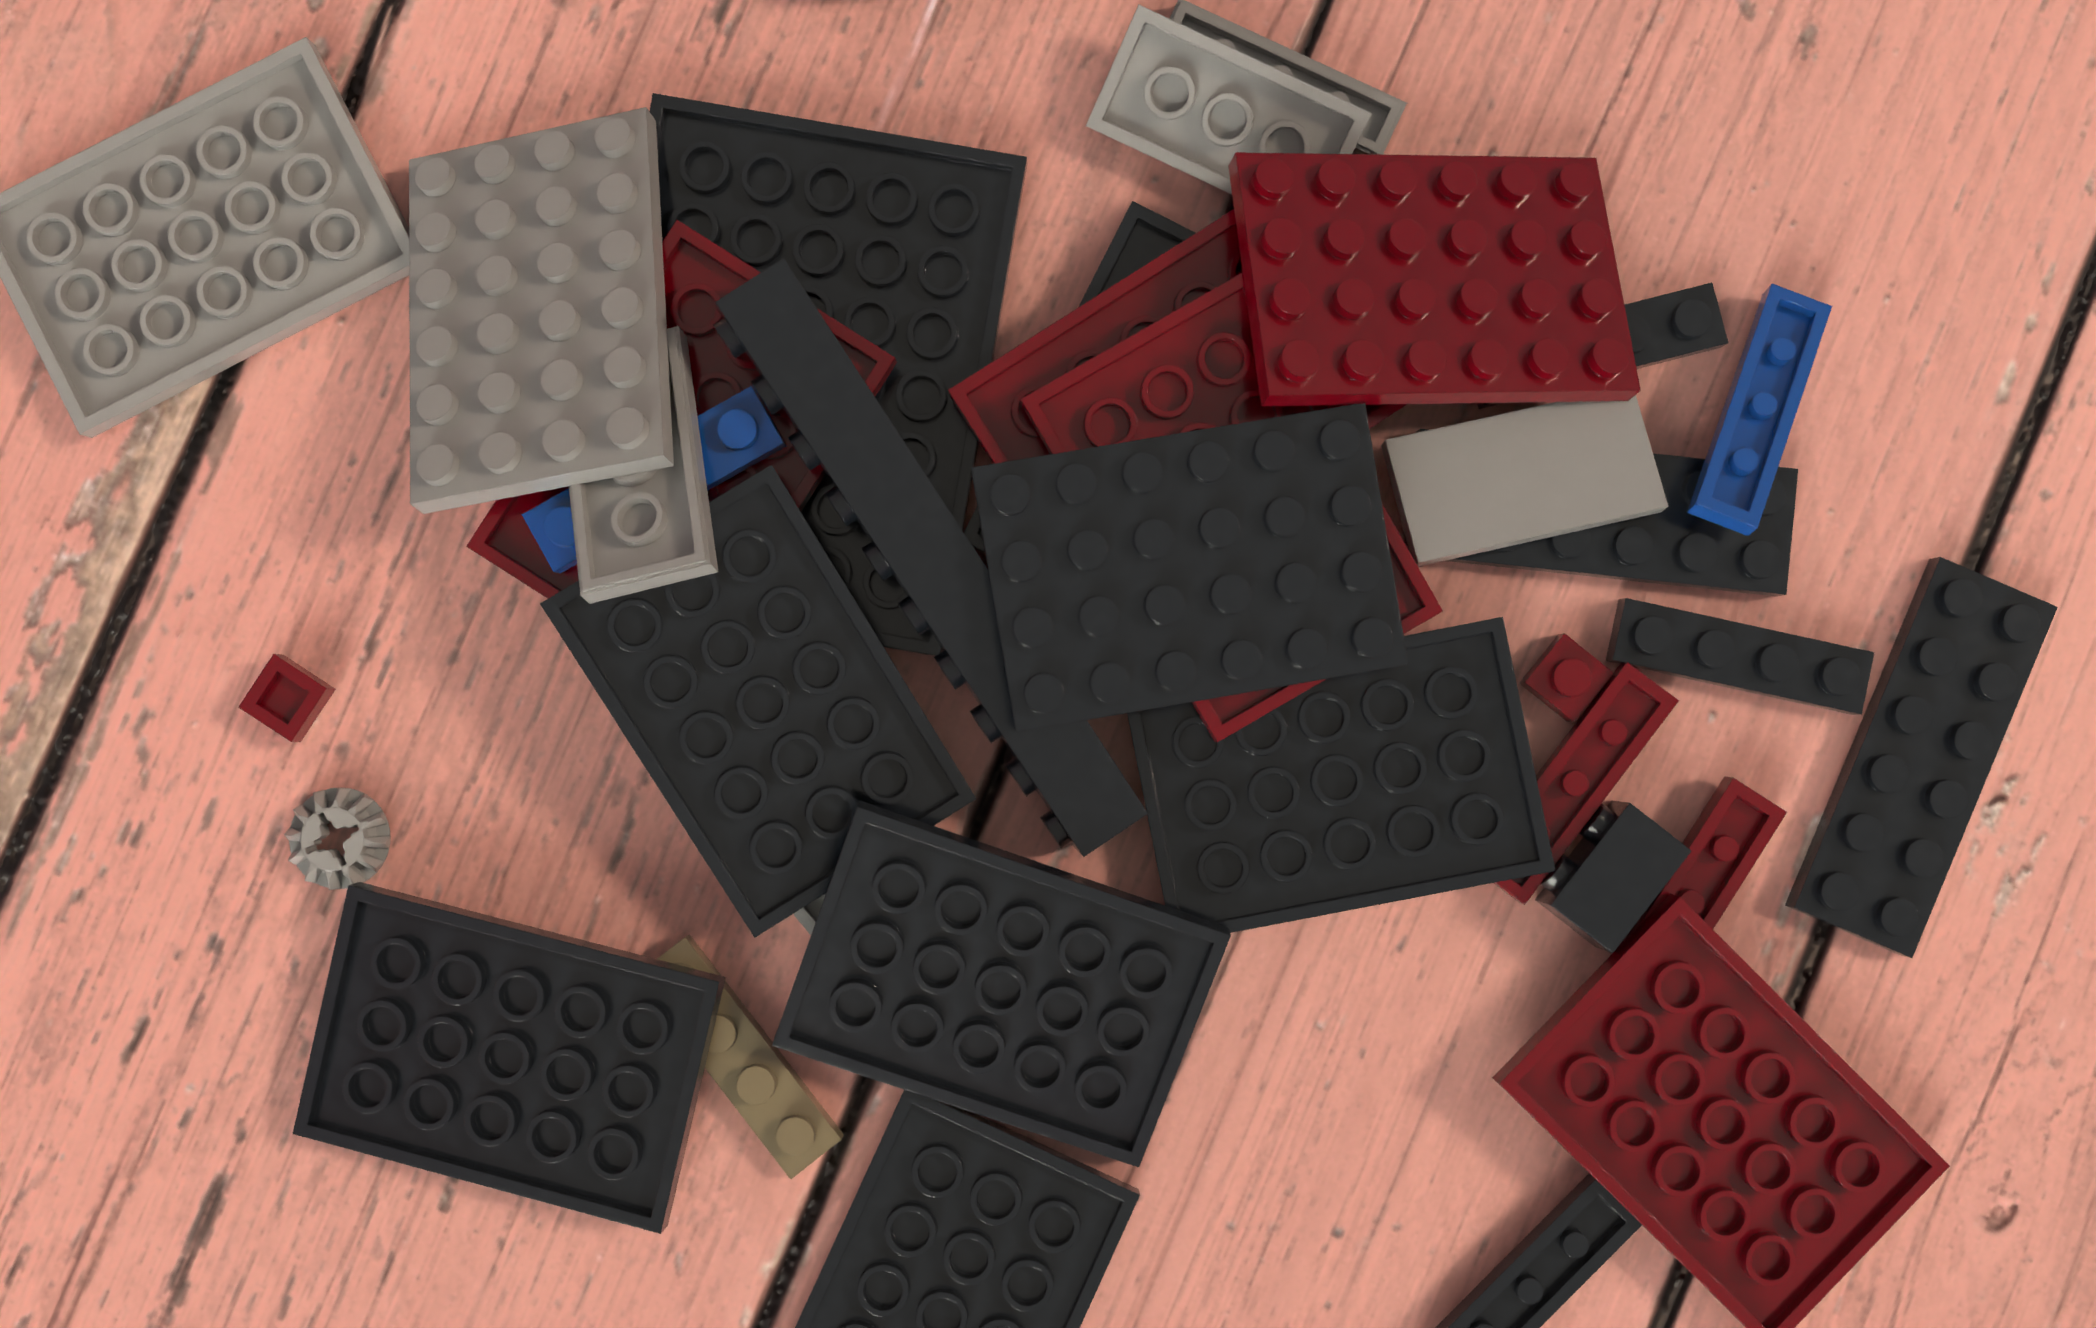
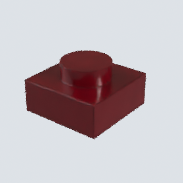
[1519,633,1614,723]
[238,654,336,742]

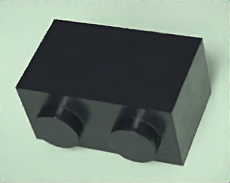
[1535,800,1691,954]

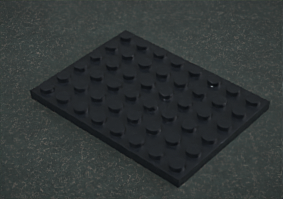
[649,93,1027,656]

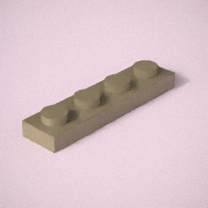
[657,935,844,1179]

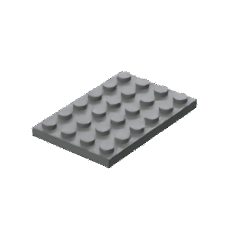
[0,37,409,438]
[409,107,674,514]

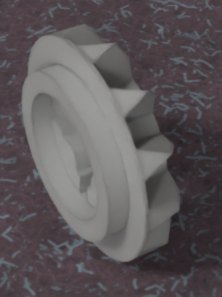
[284,787,391,890]

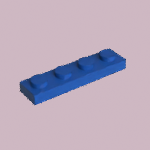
[1687,284,1832,536]
[522,386,787,574]

